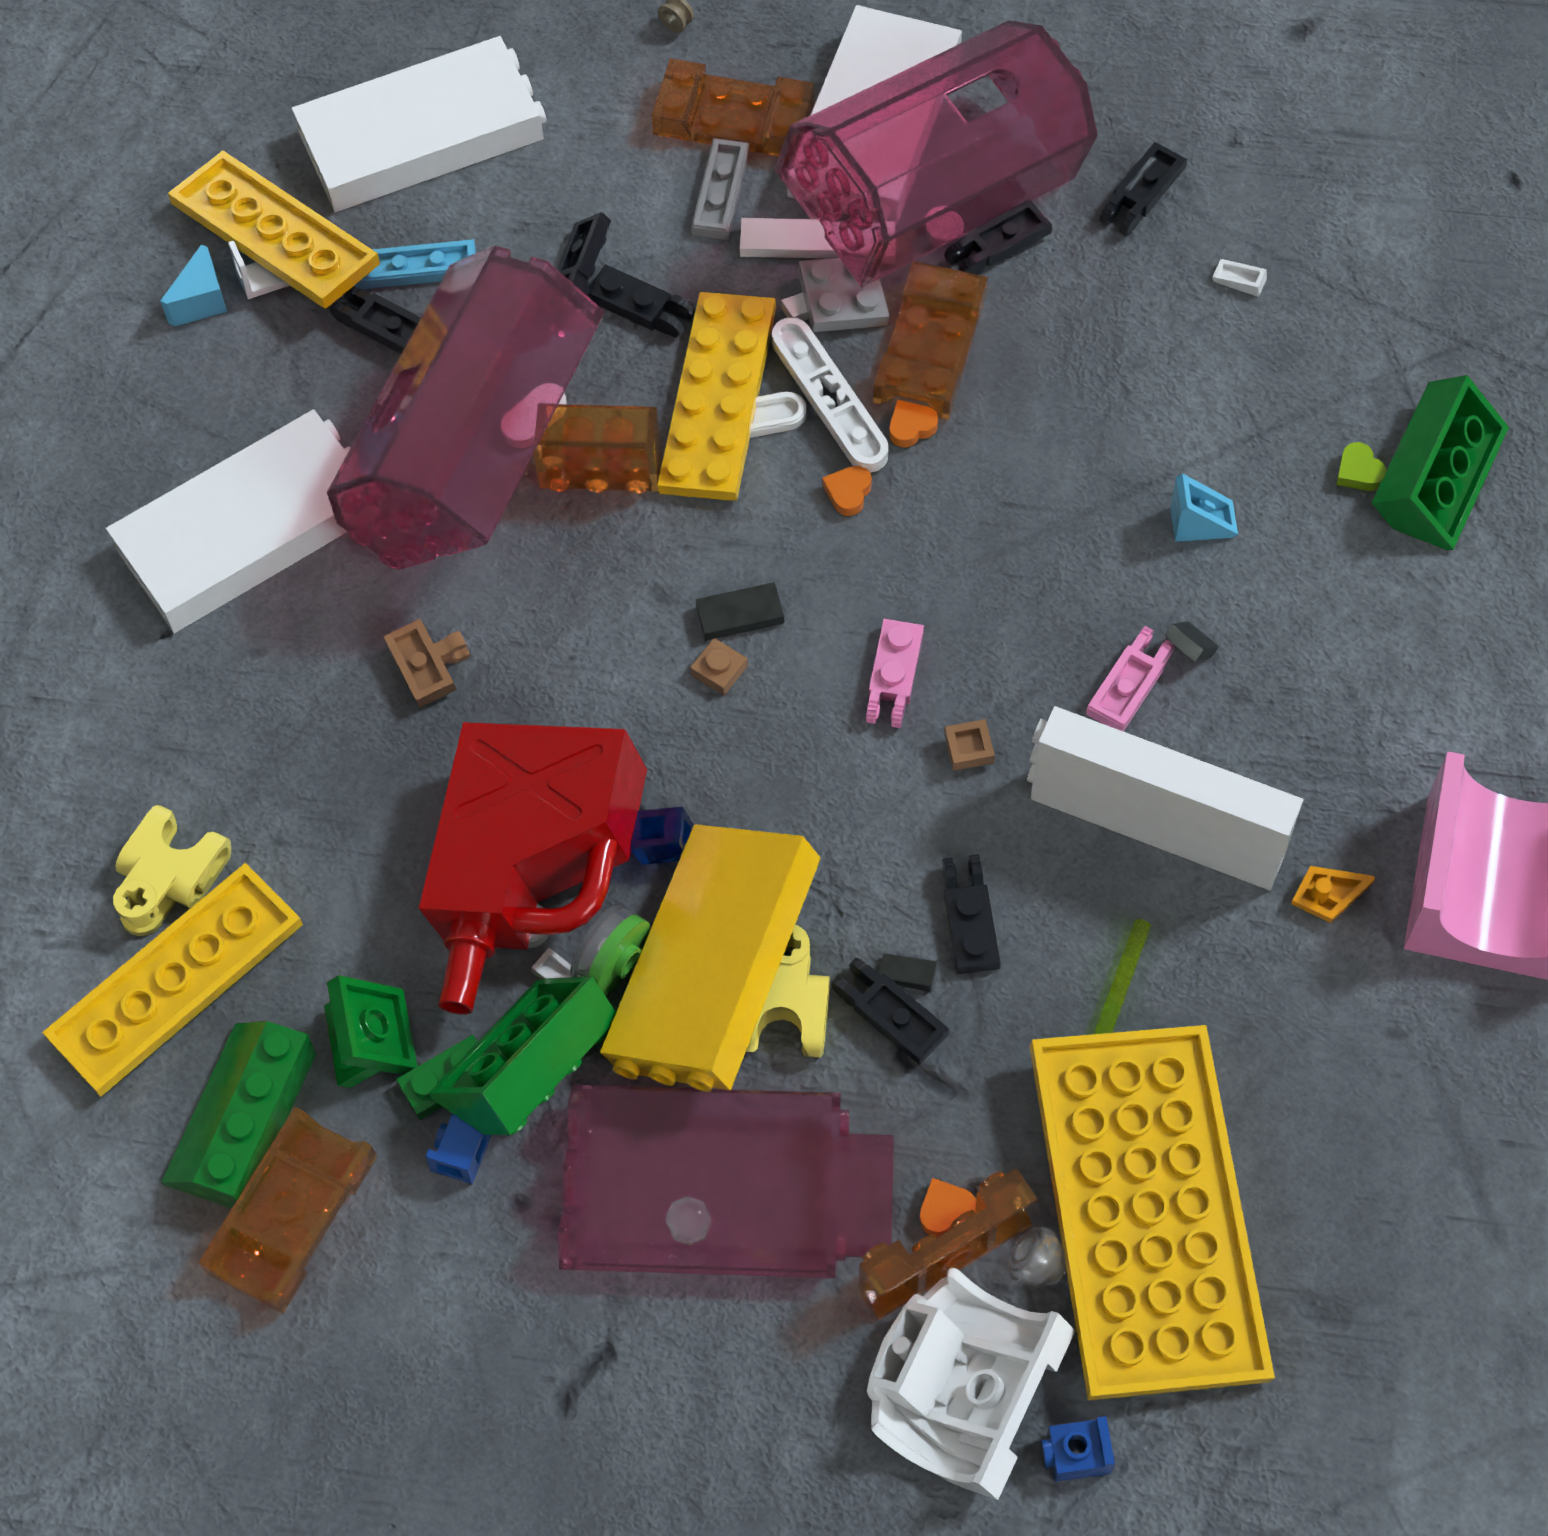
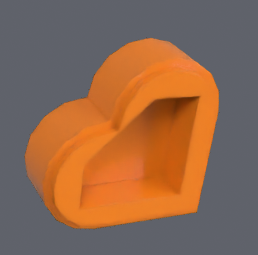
[889,400,938,448]
[822,466,872,516]
[919,1178,977,1237]

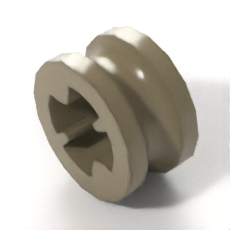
[657,0,694,33]

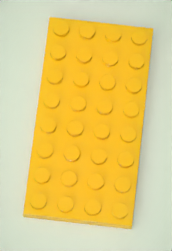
[1029,1025,1275,1401]

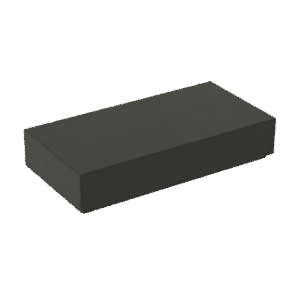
[695,582,785,641]

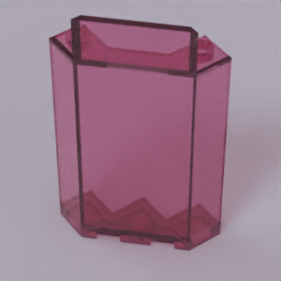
[558,1085,894,1278]

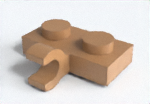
[383,619,471,708]

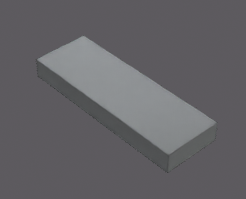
[691,138,750,240]

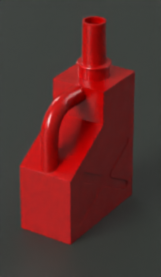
[419,722,647,1015]

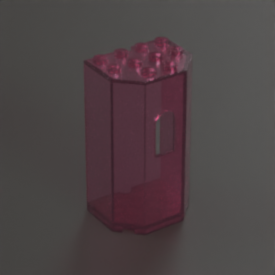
[774,20,1098,288]
[327,245,605,570]

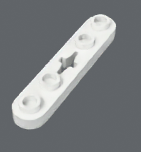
[772,317,889,472]

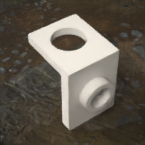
[228,241,290,299]

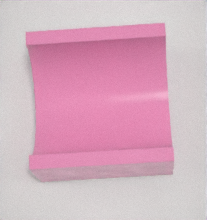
[1404,751,1548,980]

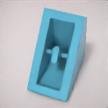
[160,245,227,326]
[1170,473,1238,542]

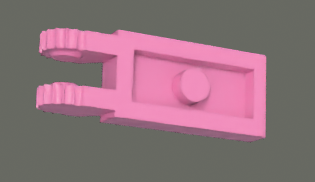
[866,619,924,728]
[1086,626,1175,732]

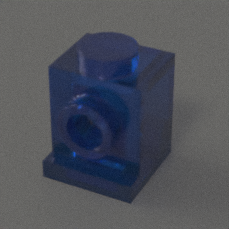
[630,806,694,865]

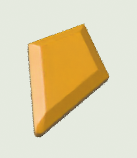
[1291,866,1375,923]

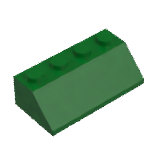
[1371,375,1509,550]
[429,976,616,1136]
[161,1021,317,1213]

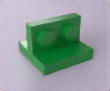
[324,975,418,1088]

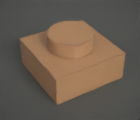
[690,638,748,696]
[944,719,995,771]

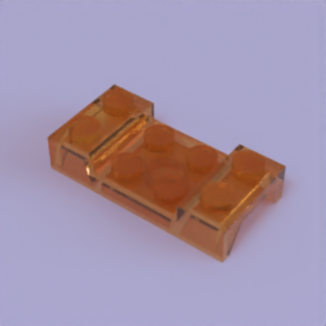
[652,58,814,159]
[873,261,988,420]
[199,1107,377,1314]
[859,1168,1037,1321]

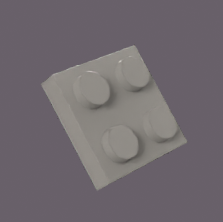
[797,255,890,332]

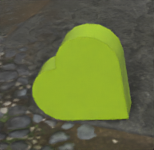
[1336,442,1387,491]

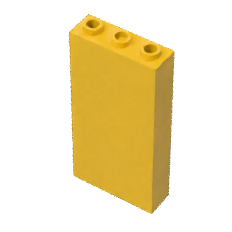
[600,824,821,1092]

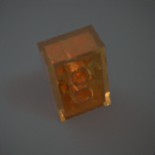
[532,404,661,493]

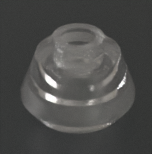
[1007,1227,1066,1288]

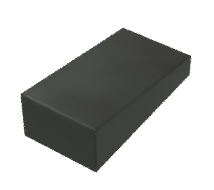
[879,953,937,993]

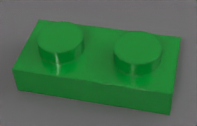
[396,1035,477,1120]

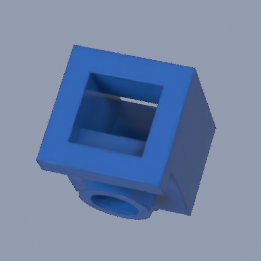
[425,1113,491,1185]
[1040,1416,1115,1482]

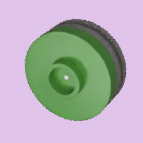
[570,904,650,995]

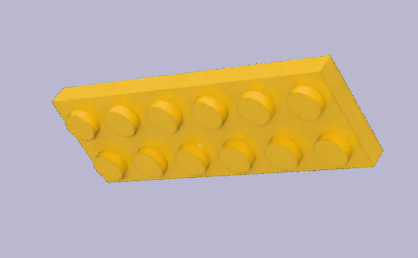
[168,151,380,309]
[657,292,777,501]
[42,863,303,1097]

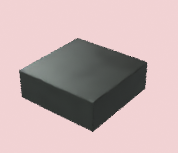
[1165,621,1219,661]

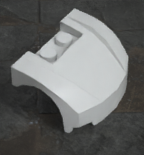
[867,1268,1075,1500]

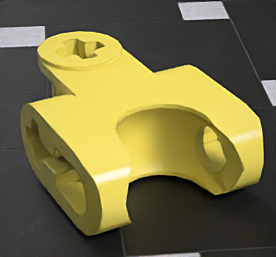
[113,805,231,936]
[746,925,830,1058]

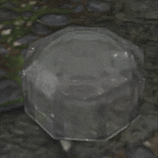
[665,1196,711,1245]

